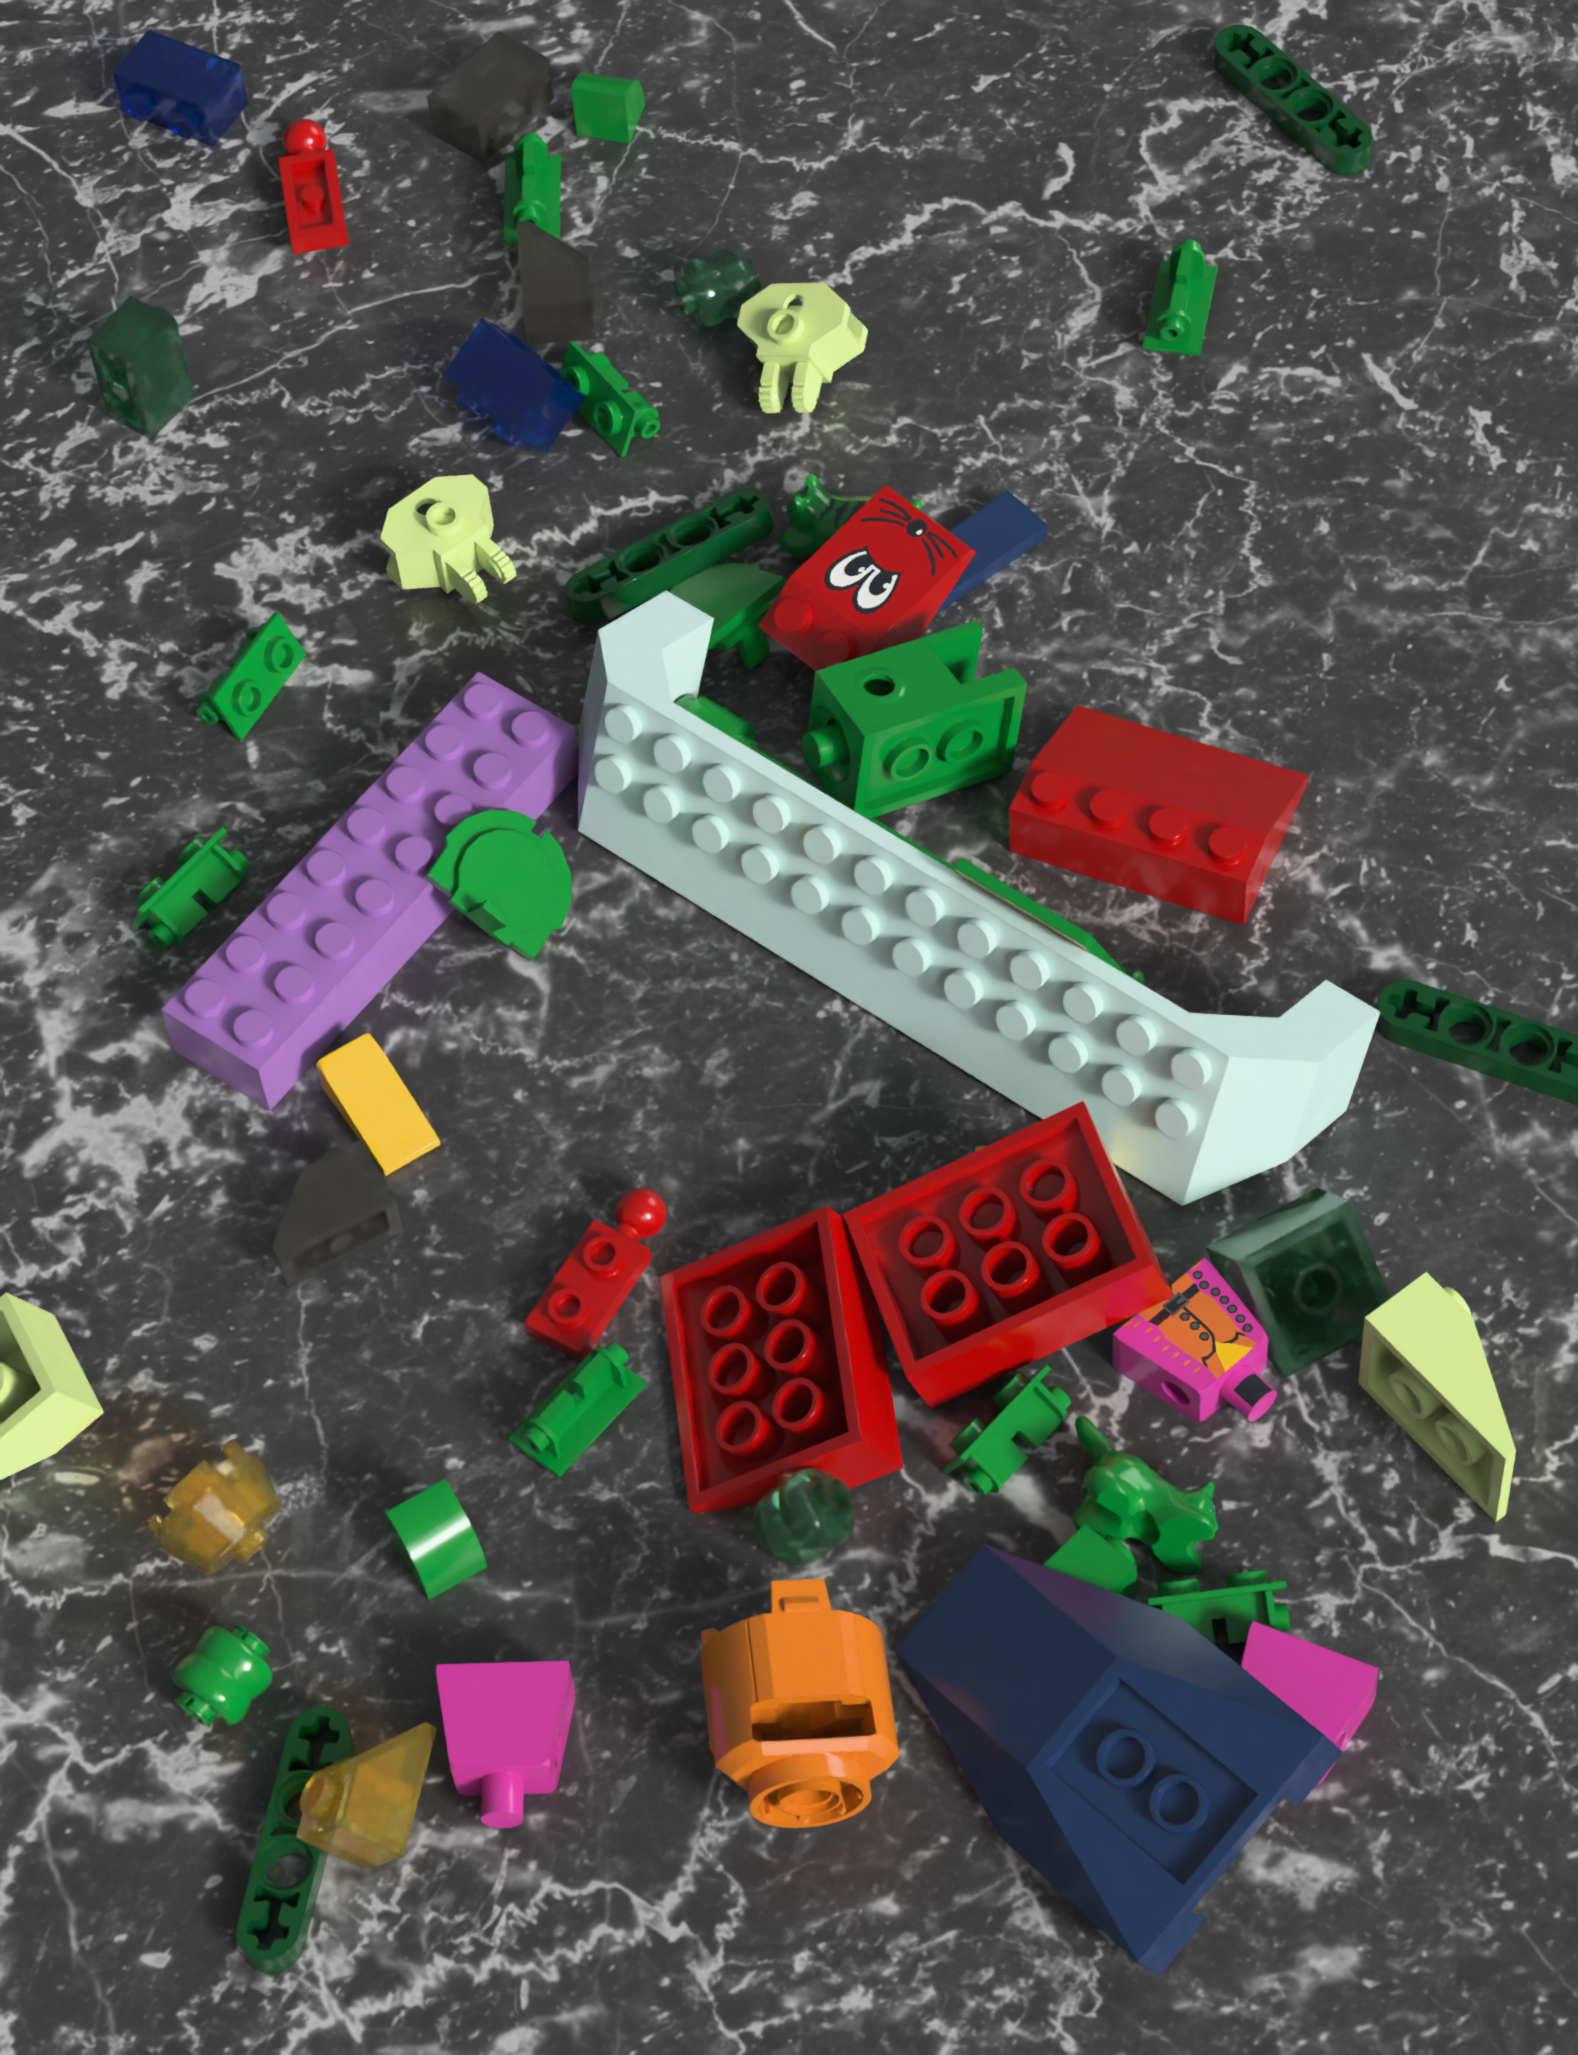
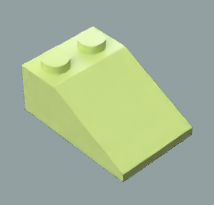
[1358,1272,1516,1522]
[0,1292,104,1480]

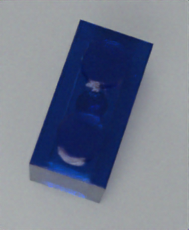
[112,30,249,147]
[443,318,587,452]

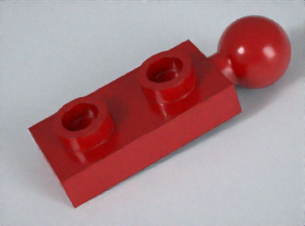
[278,119,349,254]
[524,1187,667,1362]

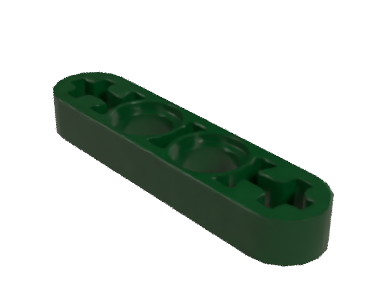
[1214,24,1373,175]
[564,488,774,625]
[1376,980,1578,1106]
[236,1706,355,1973]

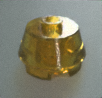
[145,1439,283,1575]

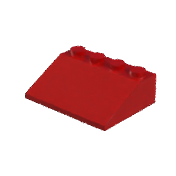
[1009,705,1308,925]
[843,1101,1174,1409]
[660,1206,903,1513]

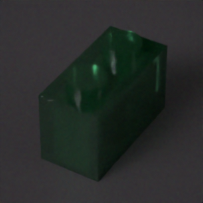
[87,296,195,440]

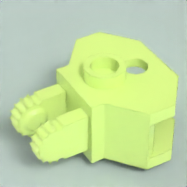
[737,282,868,413]
[380,474,517,605]

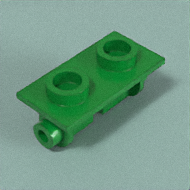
[503,132,561,244]
[1143,240,1218,356]
[556,341,661,457]
[196,612,306,740]
[131,827,250,950]
[508,1341,647,1478]
[941,1364,1071,1498]
[1143,1570,1290,1645]

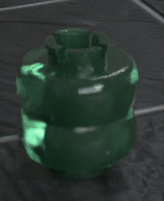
[674,247,762,328]
[755,1467,854,1568]

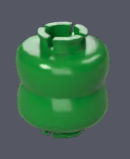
[171,1624,273,1728]

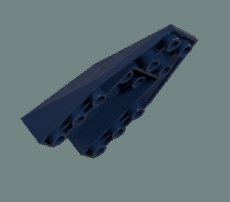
[895,1544,1343,1976]

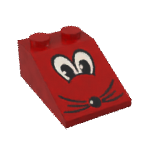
[758,485,976,671]

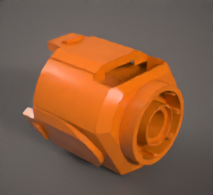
[700,1579,899,1828]

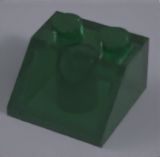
[1205,1188,1390,1378]

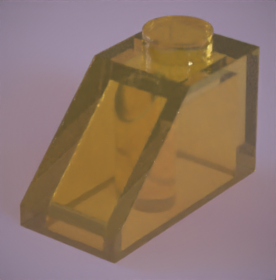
[296,1722,437,1870]

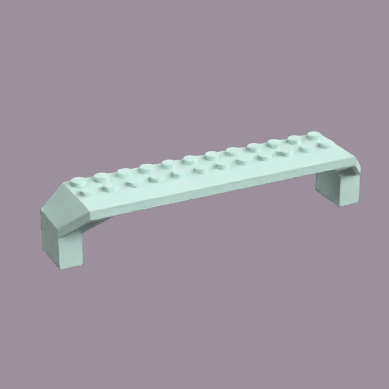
[578,590,1380,1206]

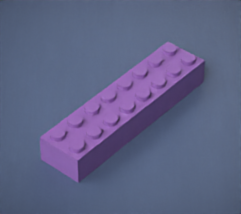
[161,672,579,1111]

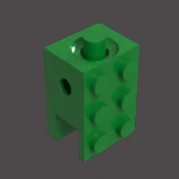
[802,620,1027,819]

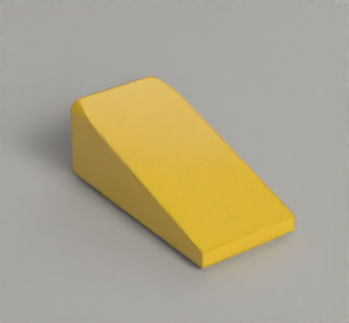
[316,1033,441,1176]

